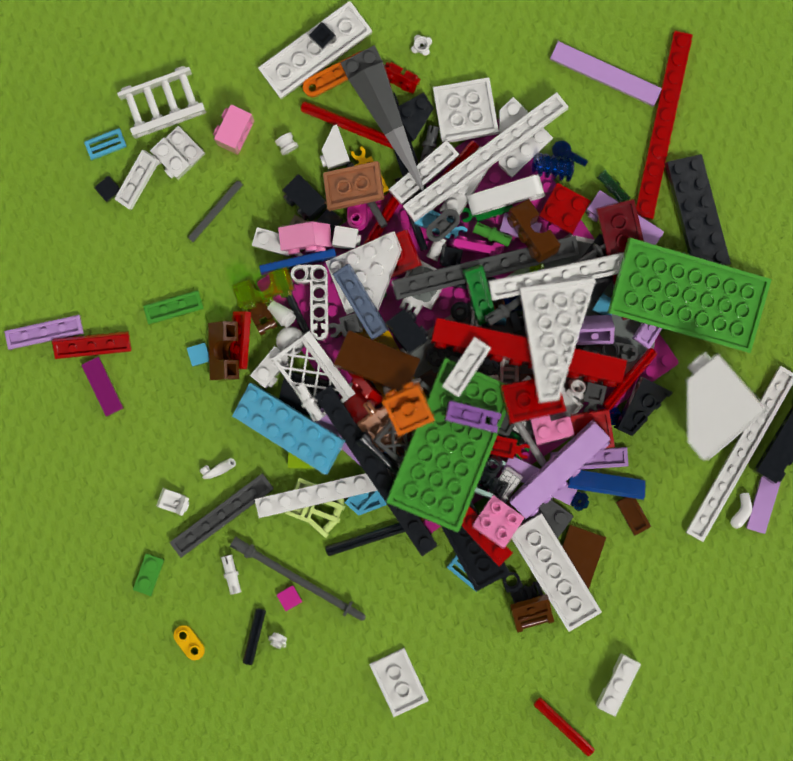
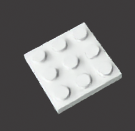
[433,77,499,144]

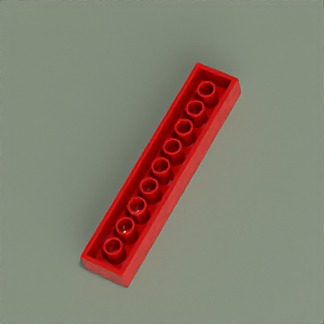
[431,318,627,387]

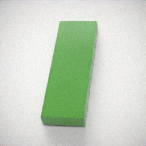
[143,290,204,325]

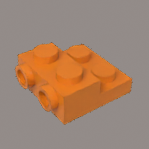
[382,381,435,436]

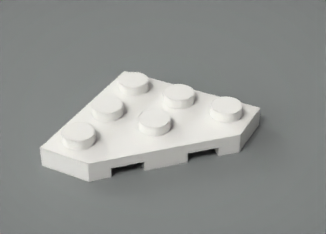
[498,97,553,178]

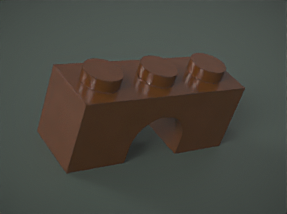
[507,199,561,263]
[208,321,239,381]

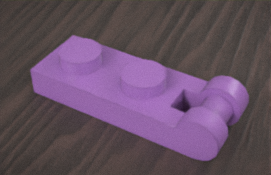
[445,401,501,433]

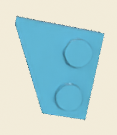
[345,491,387,516]

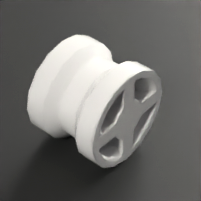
[275,132,298,155]

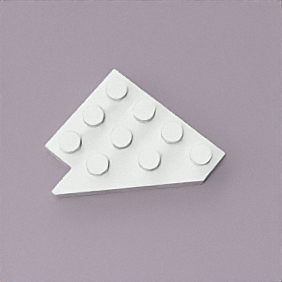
[326,232,402,315]

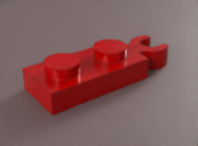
[489,436,530,459]

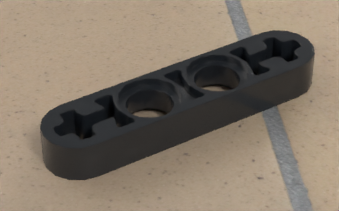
[426,348,500,376]

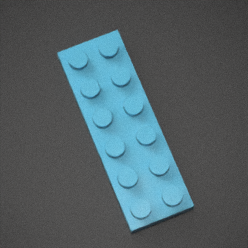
[232,383,346,474]

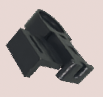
[476,455,509,500]
[502,572,543,603]

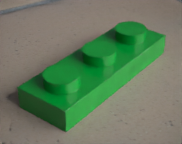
[463,264,495,326]

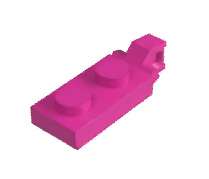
[449,236,504,255]

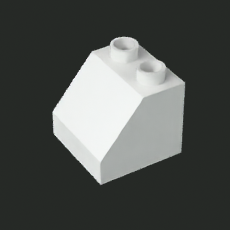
[687,352,767,461]

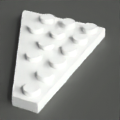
[519,278,595,403]

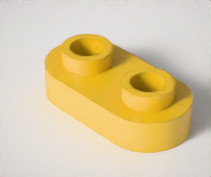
[174,625,205,660]

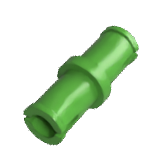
[473,221,513,248]

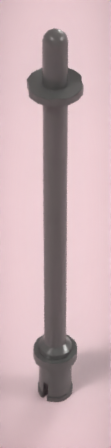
[484,243,605,326]
[230,536,366,621]

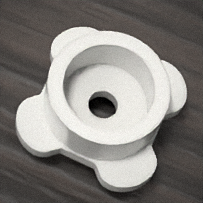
[411,35,432,56]
[566,379,586,400]
[268,632,287,649]

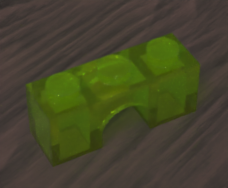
[232,267,296,310]

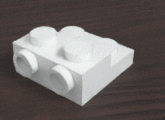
[150,126,205,180]

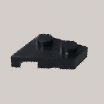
[398,92,434,142]

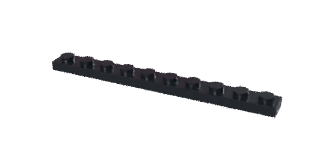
[314,385,438,556]

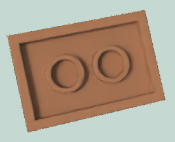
[323,161,384,211]

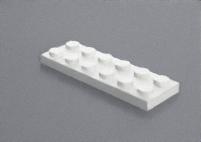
[258,1,373,99]
[512,513,602,632]

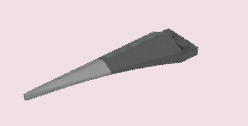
[341,45,424,190]

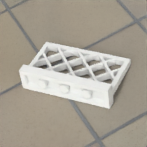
[271,331,355,422]

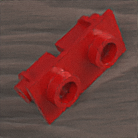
[385,62,421,94]

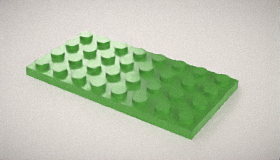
[607,238,772,353]
[386,358,506,532]

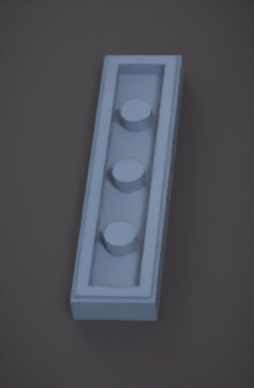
[332,264,389,340]

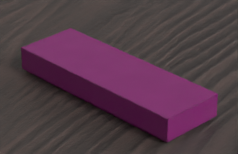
[81,357,124,417]

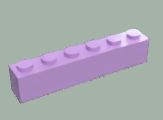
[508,419,611,519]

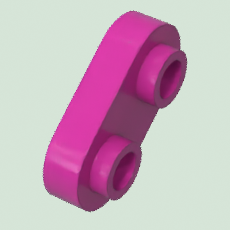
[347,203,368,231]

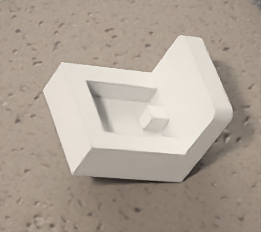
[156,488,189,516]

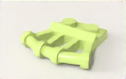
[285,478,346,538]

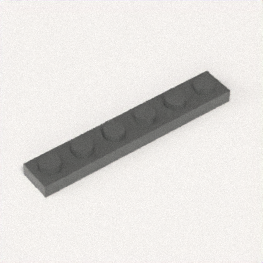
[169,473,274,558]

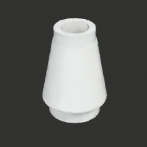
[267,301,296,328]

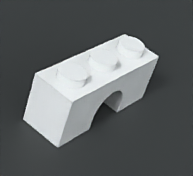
[596,653,641,716]

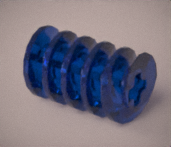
[532,152,575,182]

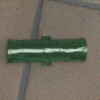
[597,170,631,202]

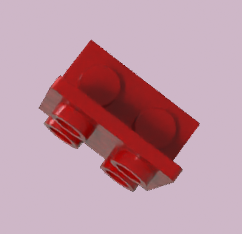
[340,372,383,425]

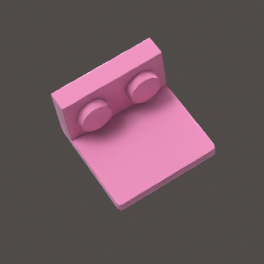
[472,495,525,548]

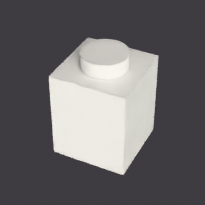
[332,226,361,250]

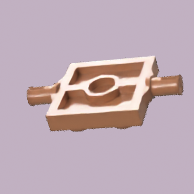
[357,401,411,457]

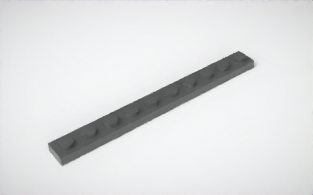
[392,236,579,300]

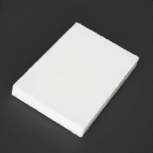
[369,648,429,717]

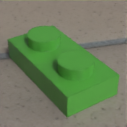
[133,553,165,596]

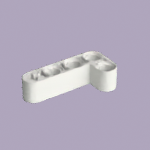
[467,175,545,216]
[291,265,329,341]

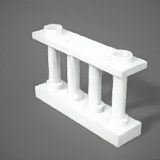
[117,66,206,139]

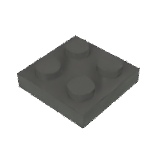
[520,500,574,539]

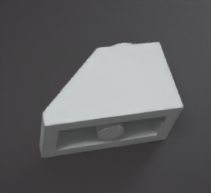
[320,124,350,171]

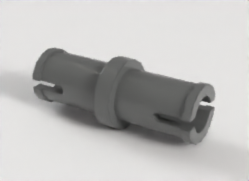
[419,125,440,163]

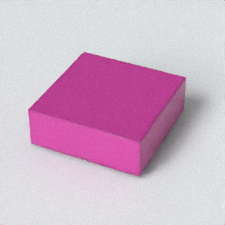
[277,585,303,611]

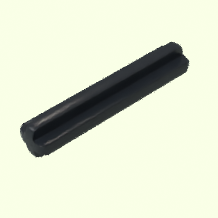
[243,608,266,665]

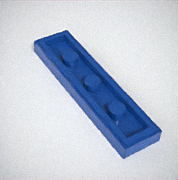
[259,249,336,275]
[568,470,645,500]

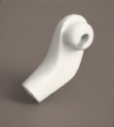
[200,458,236,479]
[730,493,752,529]

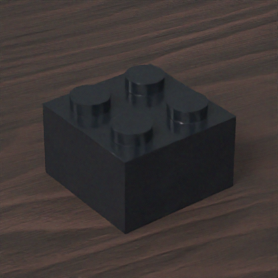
[282,174,327,222]
[386,308,429,355]

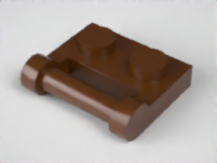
[510,594,554,633]

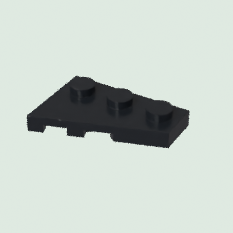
[614,376,673,436]

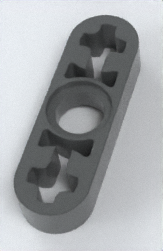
[583,342,638,362]

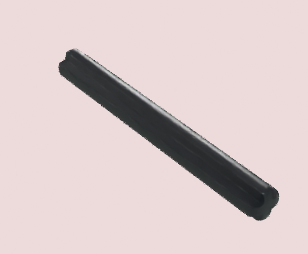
[325,523,405,556]

